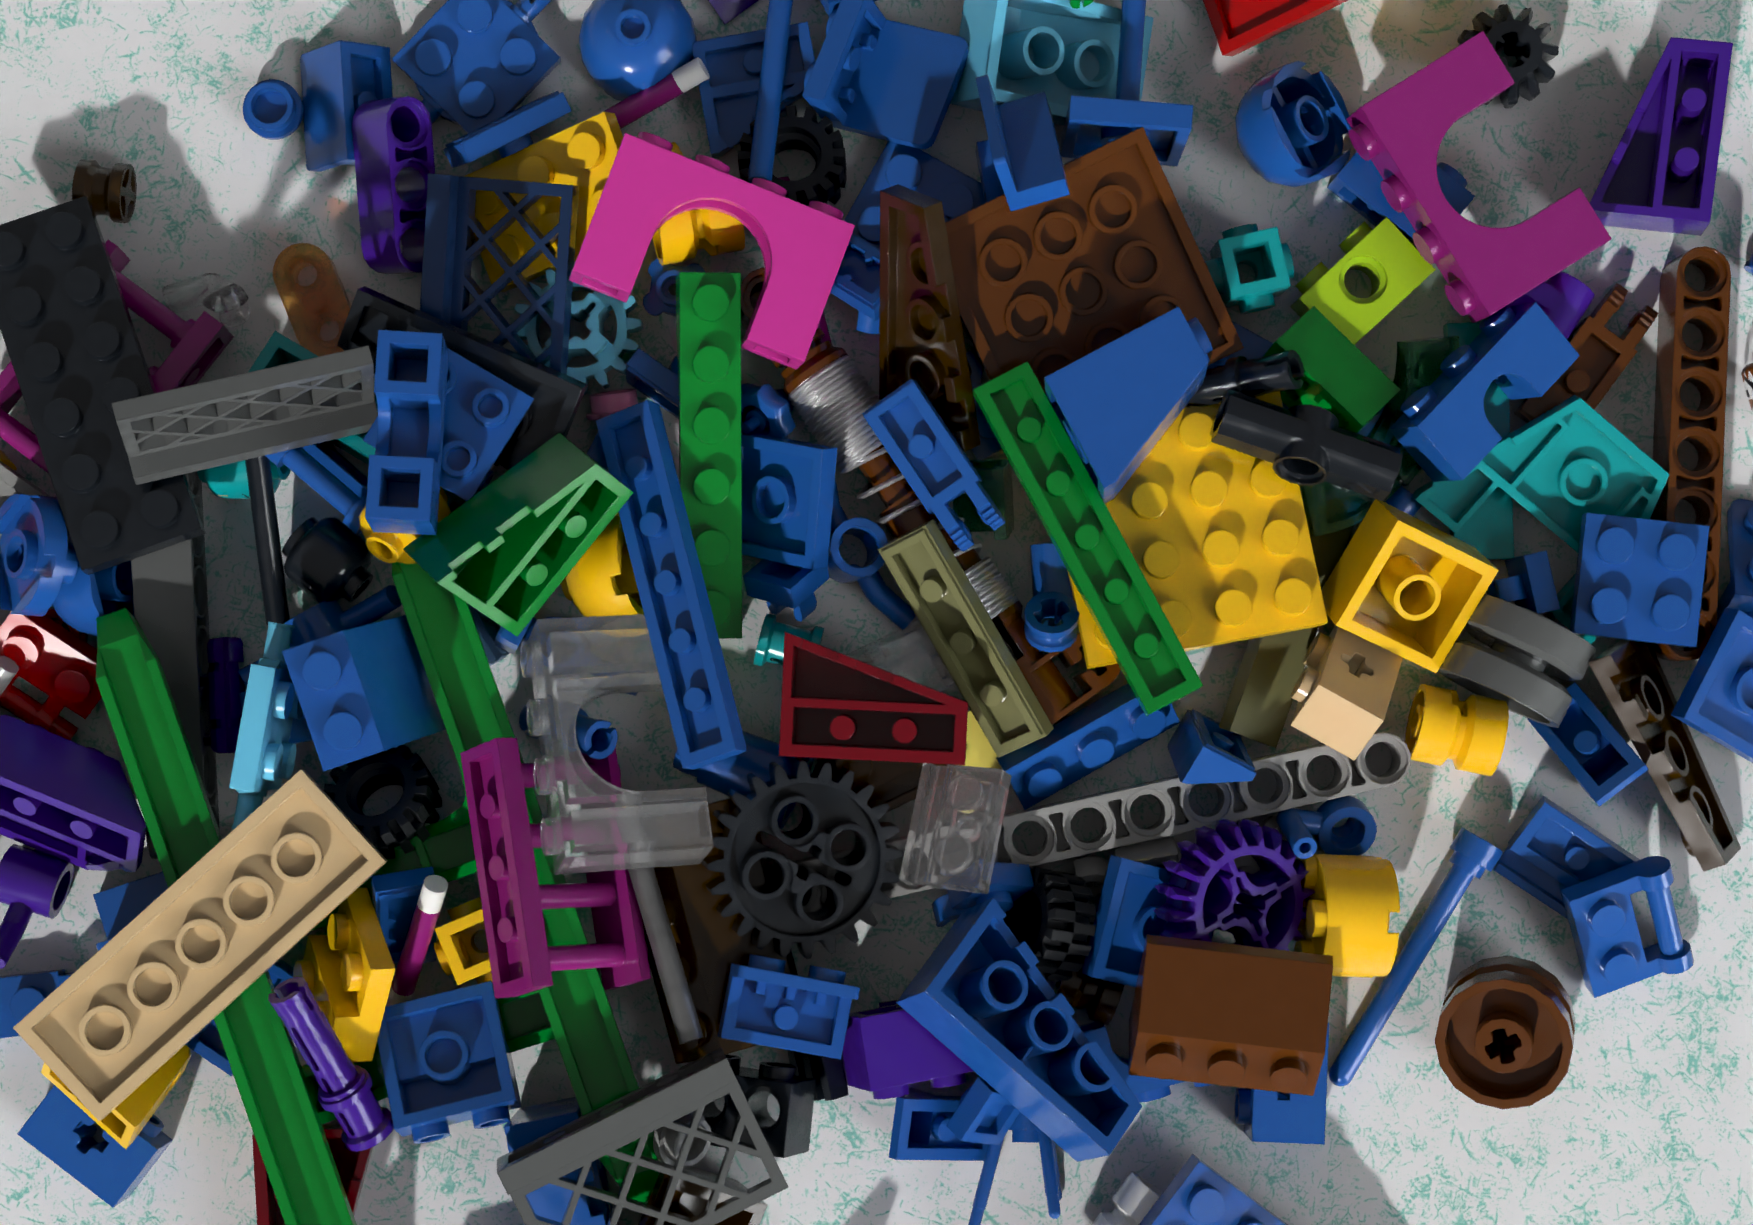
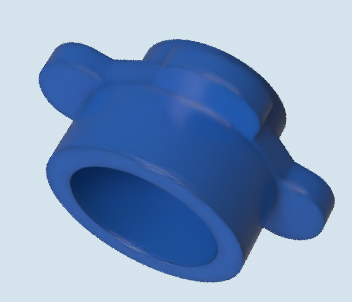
[643,258,705,316]

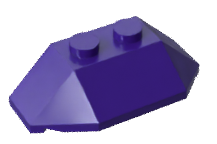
[0,714,147,872]

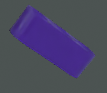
[352,96,435,274]

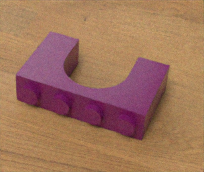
[1346,31,1611,323]

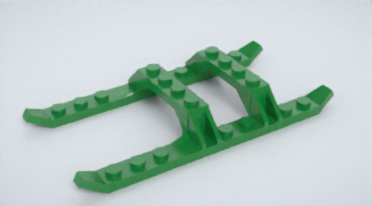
[96,562,659,1225]

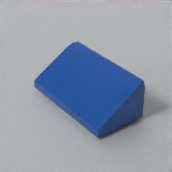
[1167,709,1257,784]

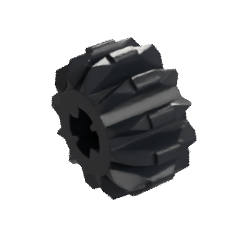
[1457,4,1559,108]

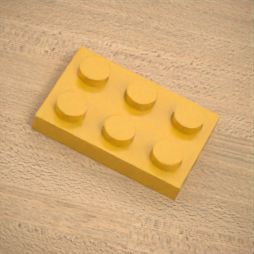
[463,111,623,292]

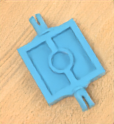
[229,622,303,830]

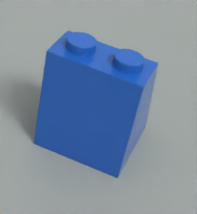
[1044,306,1213,504]
[282,615,446,772]

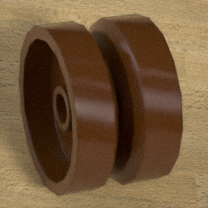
[1435,956,1576,1109]

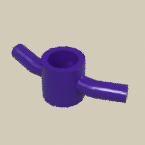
[0,844,75,969]

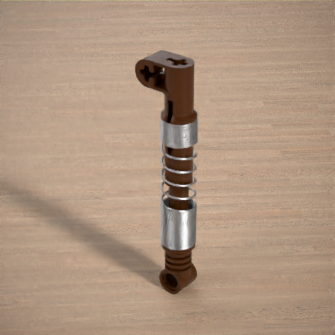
[741,267,1121,724]

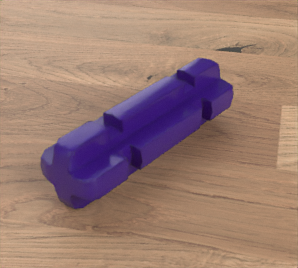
[207,637,245,754]

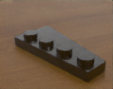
[879,184,981,452]
[1589,640,1741,871]

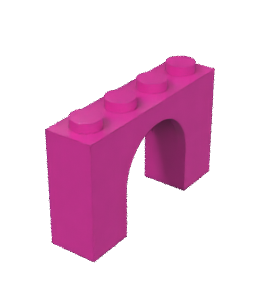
[569,132,855,370]

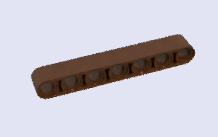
[1650,246,1731,661]

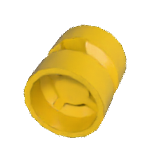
[652,174,745,266]
[1404,684,1509,776]

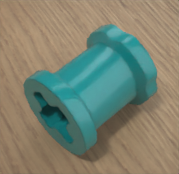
[753,613,824,666]

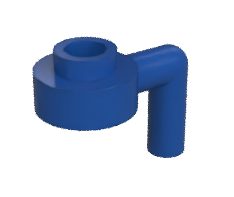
[1276,796,1377,859]

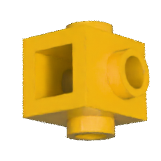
[434,897,493,985]

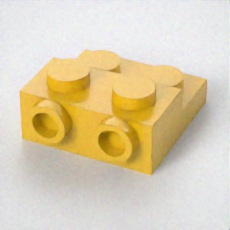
[293,888,395,1062]

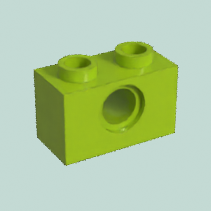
[1290,217,1436,345]

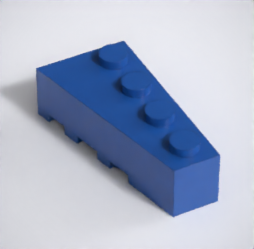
[896,897,1142,1162]

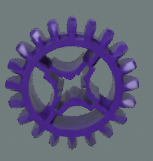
[1153,819,1315,951]

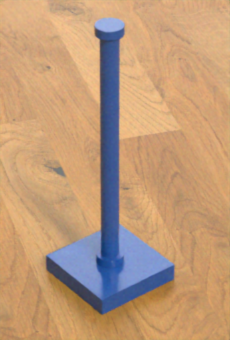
[1060,0,1193,166]

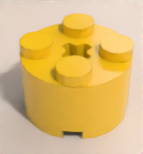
[1294,854,1400,978]

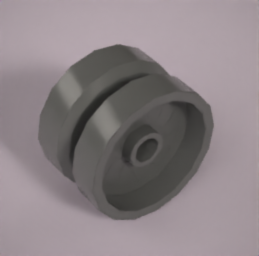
[1438,594,1596,728]

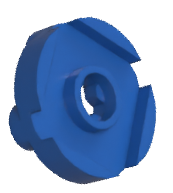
[0,494,78,617]

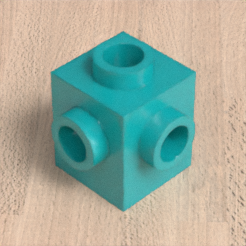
[1205,224,1294,314]

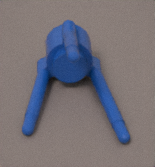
[968,1112,1062,1225]

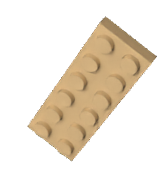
[13,769,387,1121]

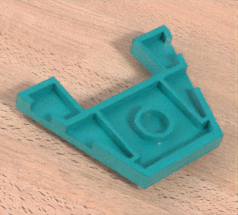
[1412,395,1670,644]

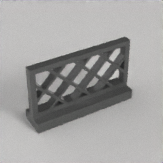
[112,346,378,485]
[497,1047,788,1225]

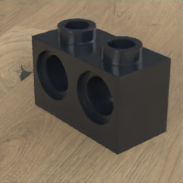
[702,1054,816,1158]

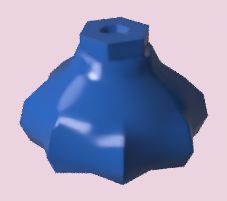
[741,383,796,439]

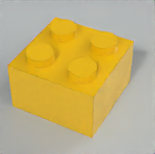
[1321,499,1499,673]

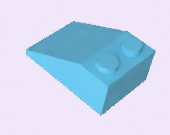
[950,0,1153,126]

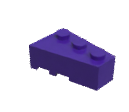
[1590,37,1733,236]
[841,1000,973,1099]

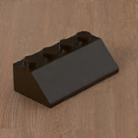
[640,793,798,1064]

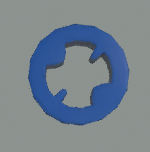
[1024,591,1079,653]

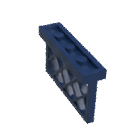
[420,173,579,375]

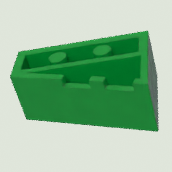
[403,433,634,637]

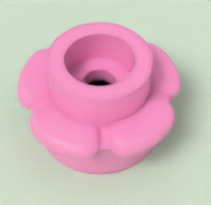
[586,389,638,420]

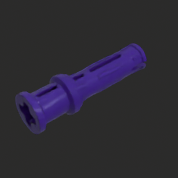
[268,977,394,1152]

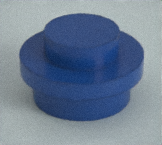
[243,79,304,140]

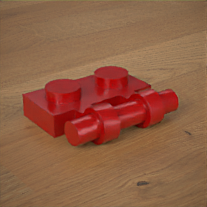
[0,611,102,740]

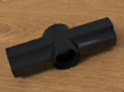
[1210,389,1403,501]

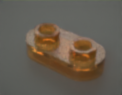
[273,243,351,357]

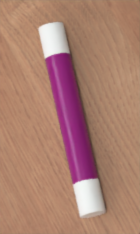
[599,57,710,129]
[386,875,448,1006]

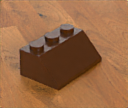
[1129,934,1333,1096]

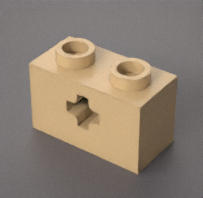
[1290,626,1403,761]

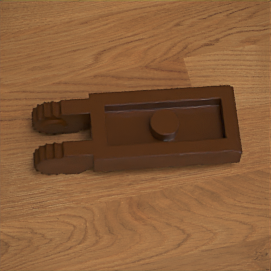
[1514,283,1658,423]

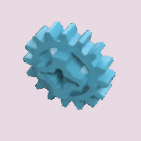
[514,263,644,395]

